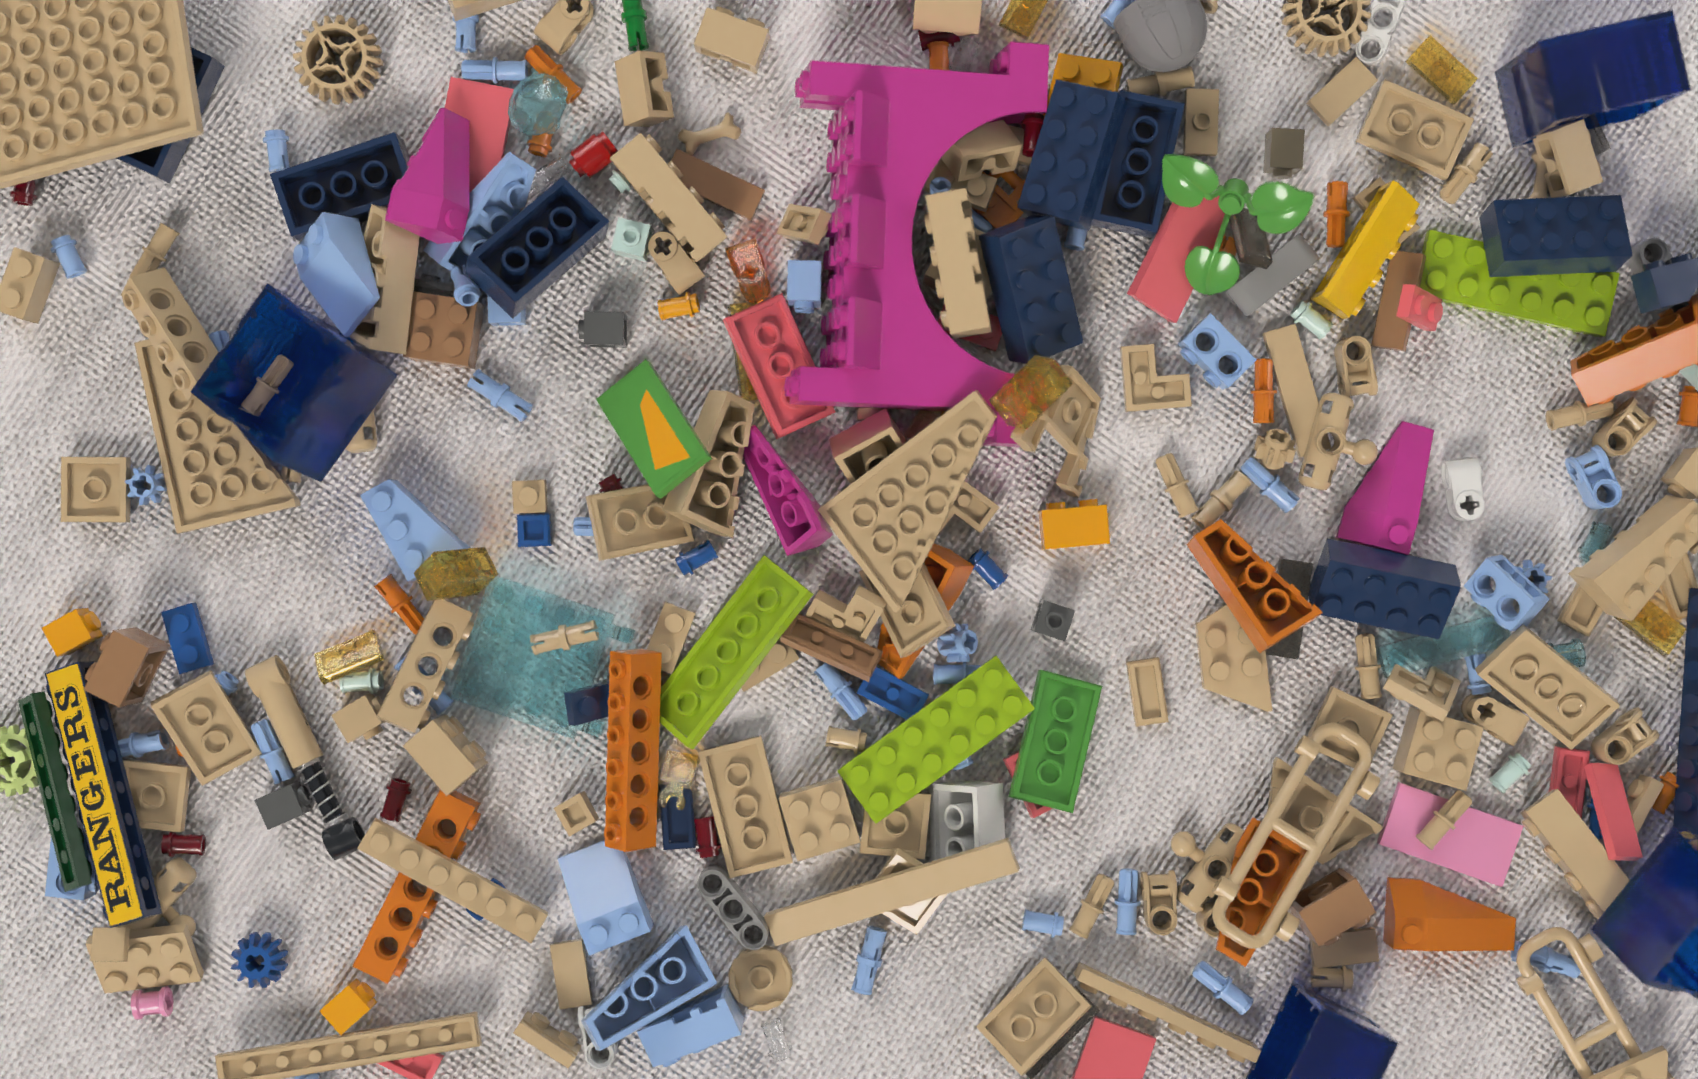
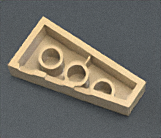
[610,133,727,262]
[924,188,992,339]
[350,204,420,355]
[662,390,754,538]
[1568,495,1698,621]
[1520,789,1644,921]

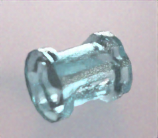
[1547,638,1586,667]

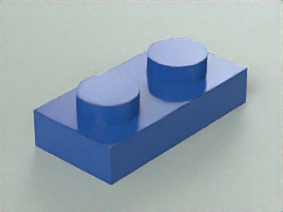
[161,603,214,674]
[856,667,929,720]

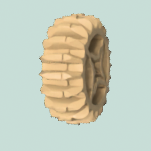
[1281,0,1371,58]
[293,14,383,105]

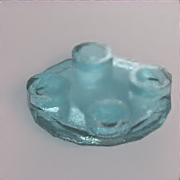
[508,73,568,136]

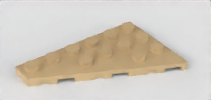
[134,339,301,534]
[817,390,997,613]

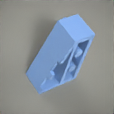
[360,479,472,581]
[637,984,744,1067]

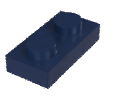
[564,681,609,726]

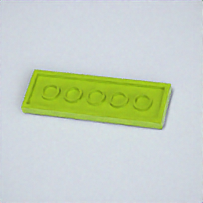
[1420,230,1620,338]
[660,555,813,750]
[837,655,1035,824]

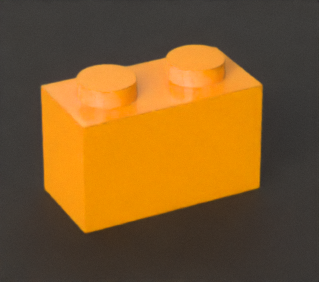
[1038,499,1110,550]

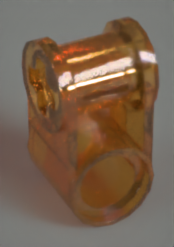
[725,238,771,303]

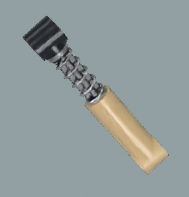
[245,655,365,860]

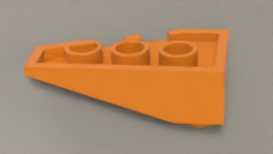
[877,543,974,679]
[1216,817,1307,967]
[1383,877,1516,951]

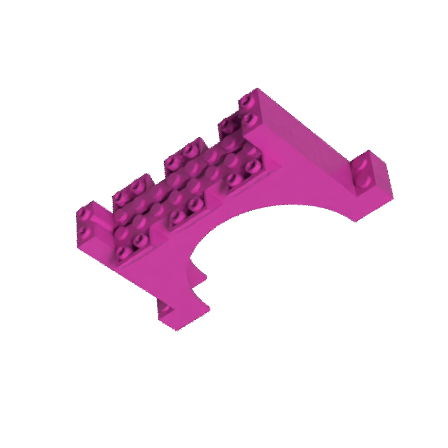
[784,42,1049,447]

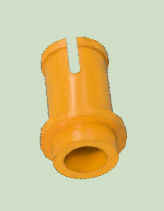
[657,291,700,321]

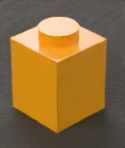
[41,608,103,657]
[319,978,377,1035]

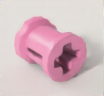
[131,986,173,1020]

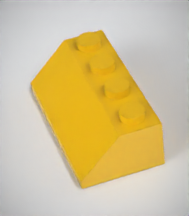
[1310,180,1420,319]

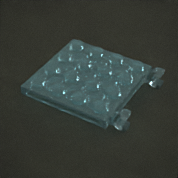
[450,574,636,739]

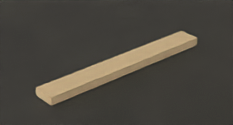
[764,838,1020,946]
[215,1012,482,1079]

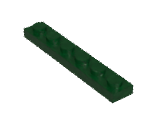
[18,691,92,892]

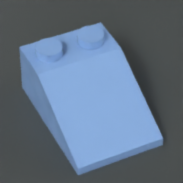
[293,212,380,337]
[558,840,654,956]

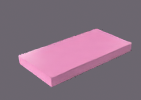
[1377,782,1524,887]

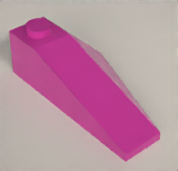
[385,108,470,244]
[1336,421,1434,555]
[743,425,833,556]

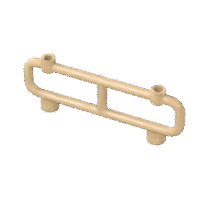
[1212,723,1381,949]
[1516,927,1674,1079]

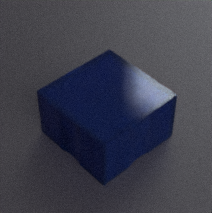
[1495,10,1691,148]
[190,283,398,482]
[1591,827,1698,999]
[1245,977,1399,1079]

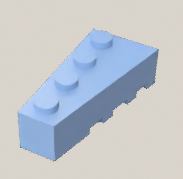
[581,925,718,1051]

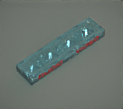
[1376,614,1511,678]

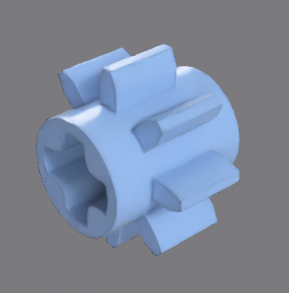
[125,465,167,505]
[1515,559,1552,593]
[937,623,978,663]

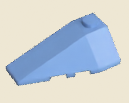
[423,151,536,289]

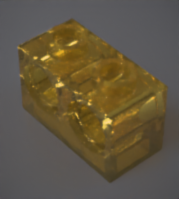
[989,355,1073,430]
[414,547,498,601]

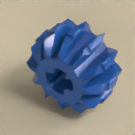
[231,932,288,988]

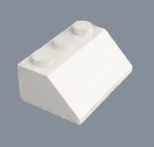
[929,781,1007,886]

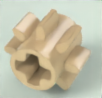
[1254,429,1296,470]

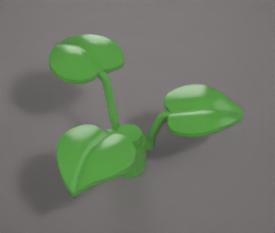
[1162,154,1314,295]

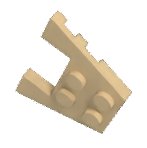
[1010,365,1101,498]

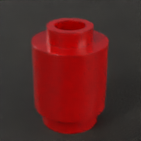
[569,131,618,178]

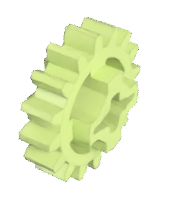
[0,724,39,797]

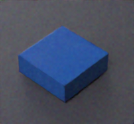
[517,513,552,547]

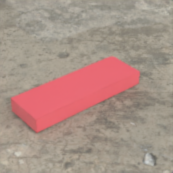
[1549,746,1590,819]
[1584,762,1643,861]

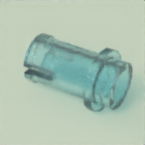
[1577,521,1613,562]

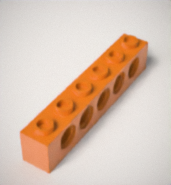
[604,649,662,852]
[353,789,481,984]

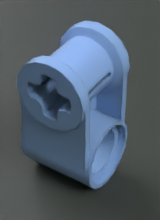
[1565,445,1622,510]

